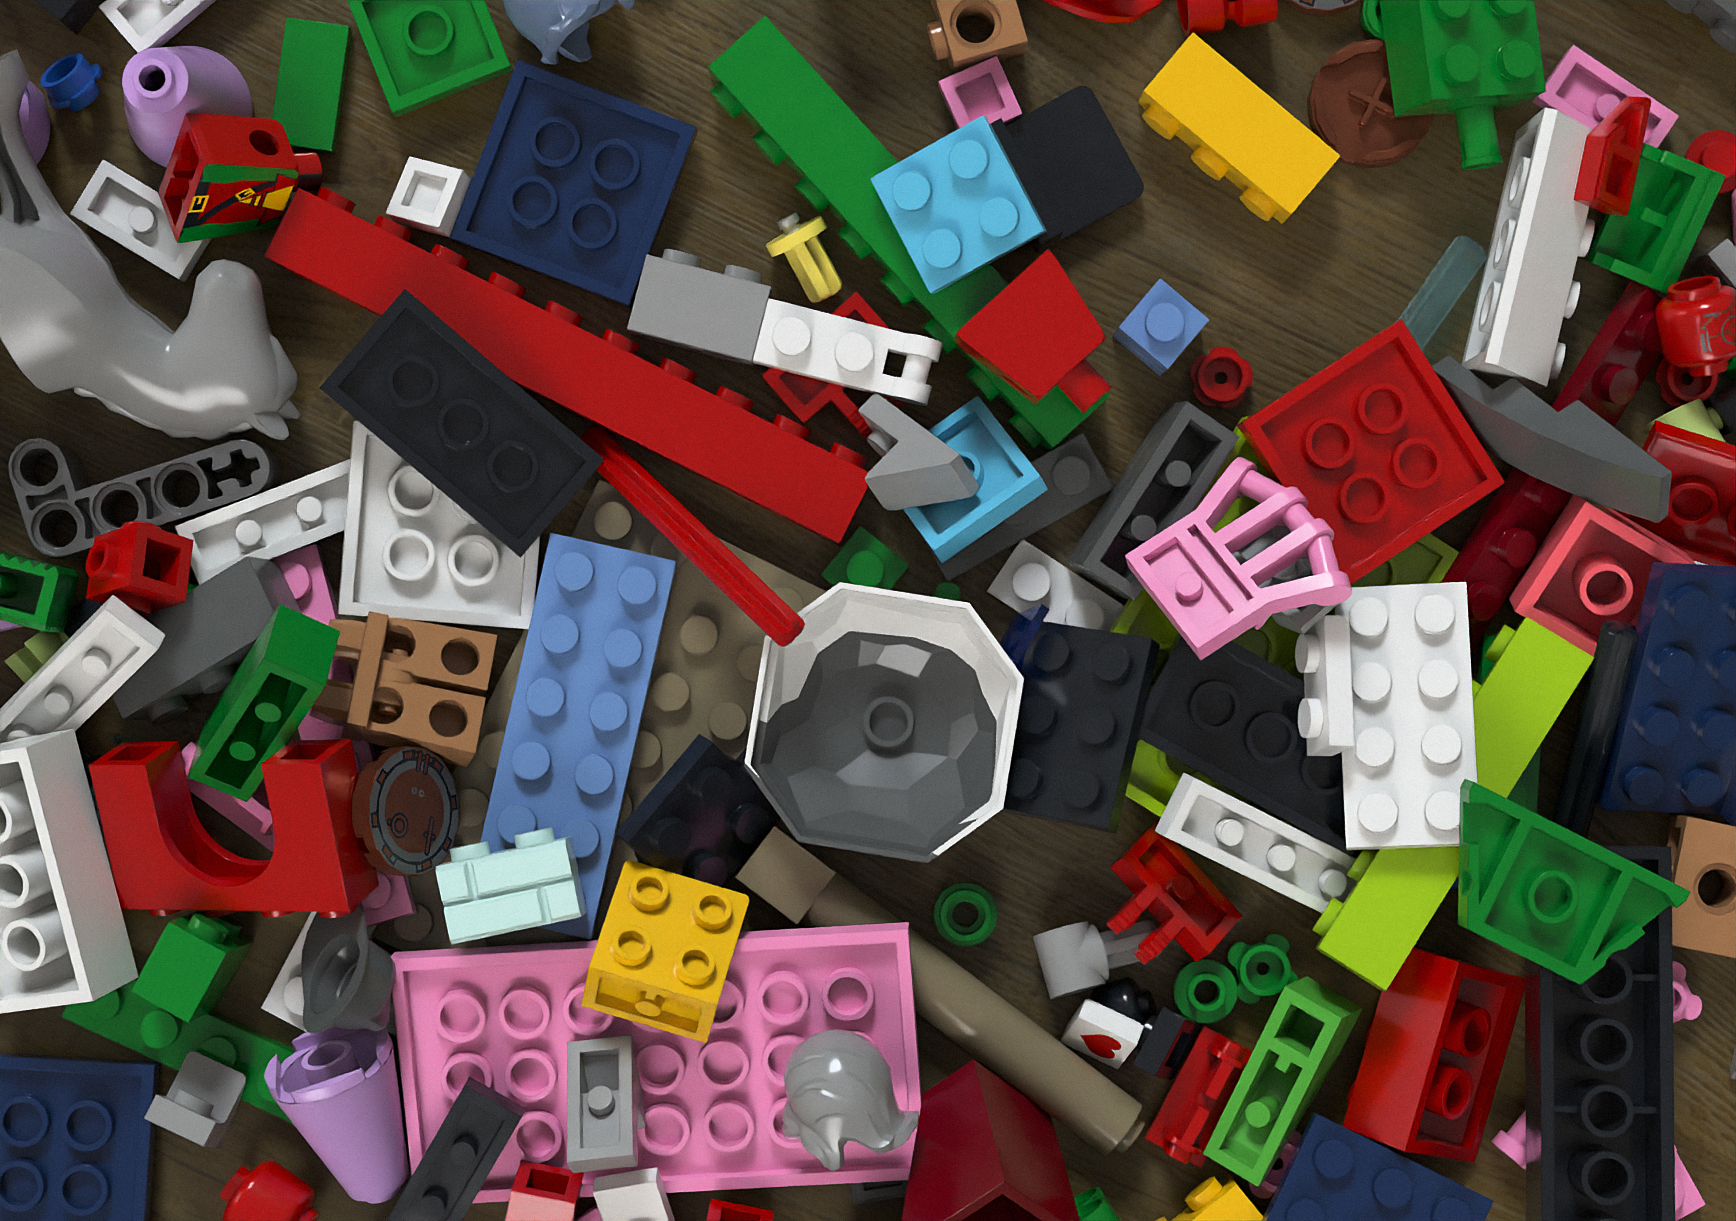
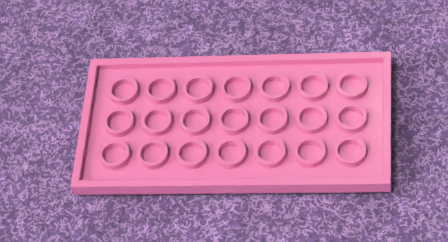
[390,922,922,1203]

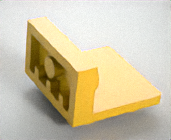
[581,860,749,1043]

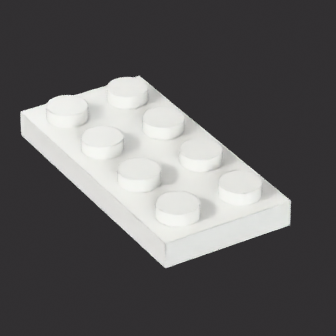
[1335,582,1477,850]

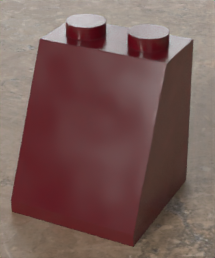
[901,1059,1080,1221]

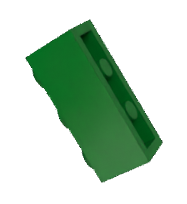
[187,604,340,802]

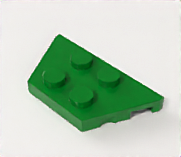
[1458,779,1691,985]

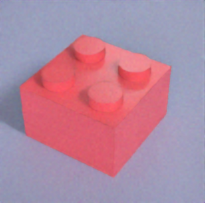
[1508,495,1695,657]

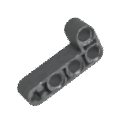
[8,438,282,560]

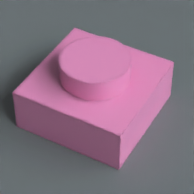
[938,56,1023,129]

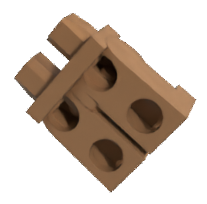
[309,611,497,768]

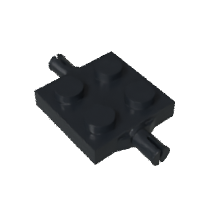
[615,734,781,888]

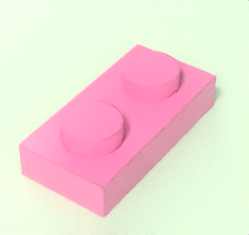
[1533,45,1679,148]

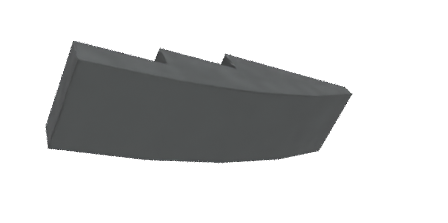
[1432,355,1672,523]

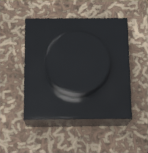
[1133,1007,1201,1081]

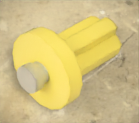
[766,213,842,303]

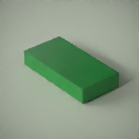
[272,17,353,155]

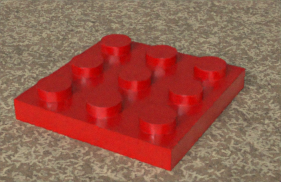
[1237,319,1505,584]

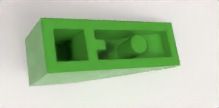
[1203,976,1363,1187]

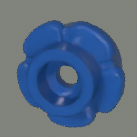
[40,52,102,111]

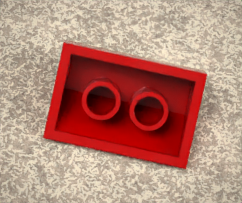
[1343,946,1525,1163]

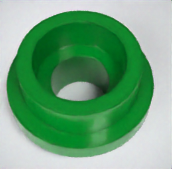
[933,882,997,946]
[1173,959,1238,1023]

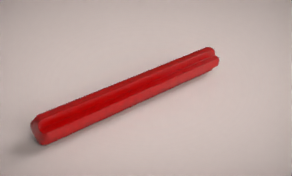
[579,425,805,647]

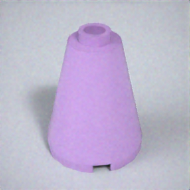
[122,46,254,168]
[264,1026,409,1204]

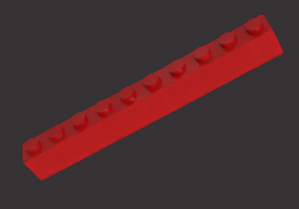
[264,186,869,546]

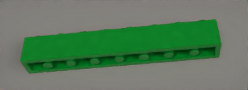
[708,16,1110,452]

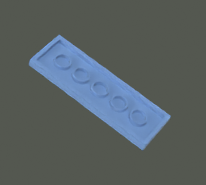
[480,533,678,940]

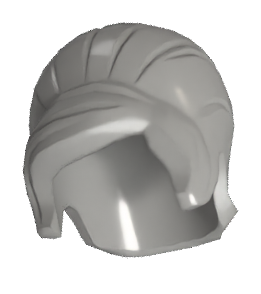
[782,1029,919,1172]

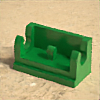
[1585,143,1726,294]

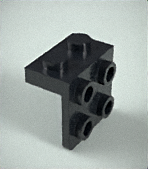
[991,86,1144,255]

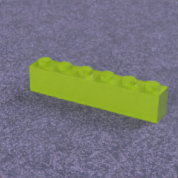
[1312,616,1594,991]

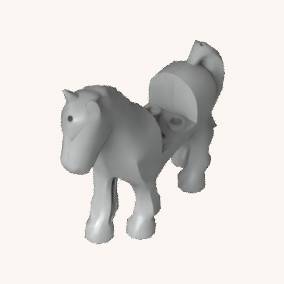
[0,50,301,442]

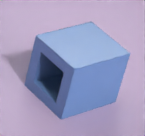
[1112,278,1209,376]

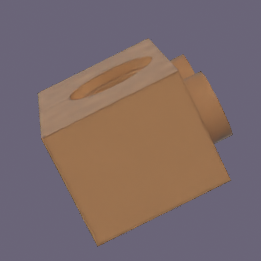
[1664,813,1736,959]

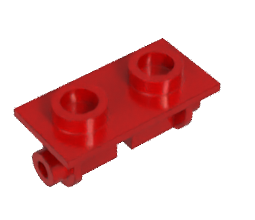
[1144,1025,1253,1168]

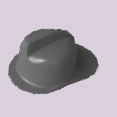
[301,902,396,1034]

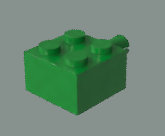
[1379,0,1546,171]

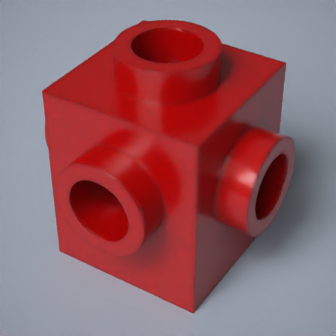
[86,521,194,619]

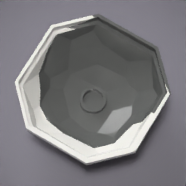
[744,582,1024,863]

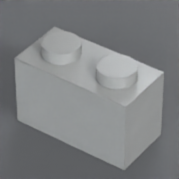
[627,249,773,368]

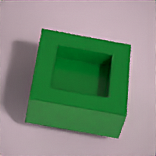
[820,526,910,590]

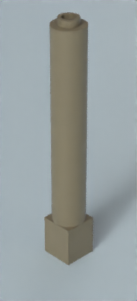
[735,823,1145,1156]

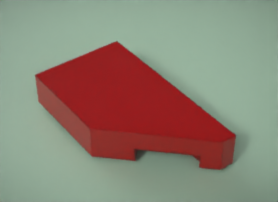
[1573,96,1652,216]

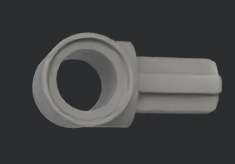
[1033,920,1162,999]

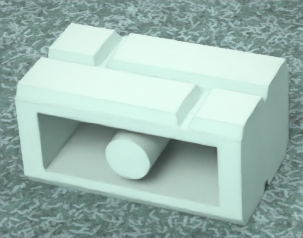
[436,827,587,944]

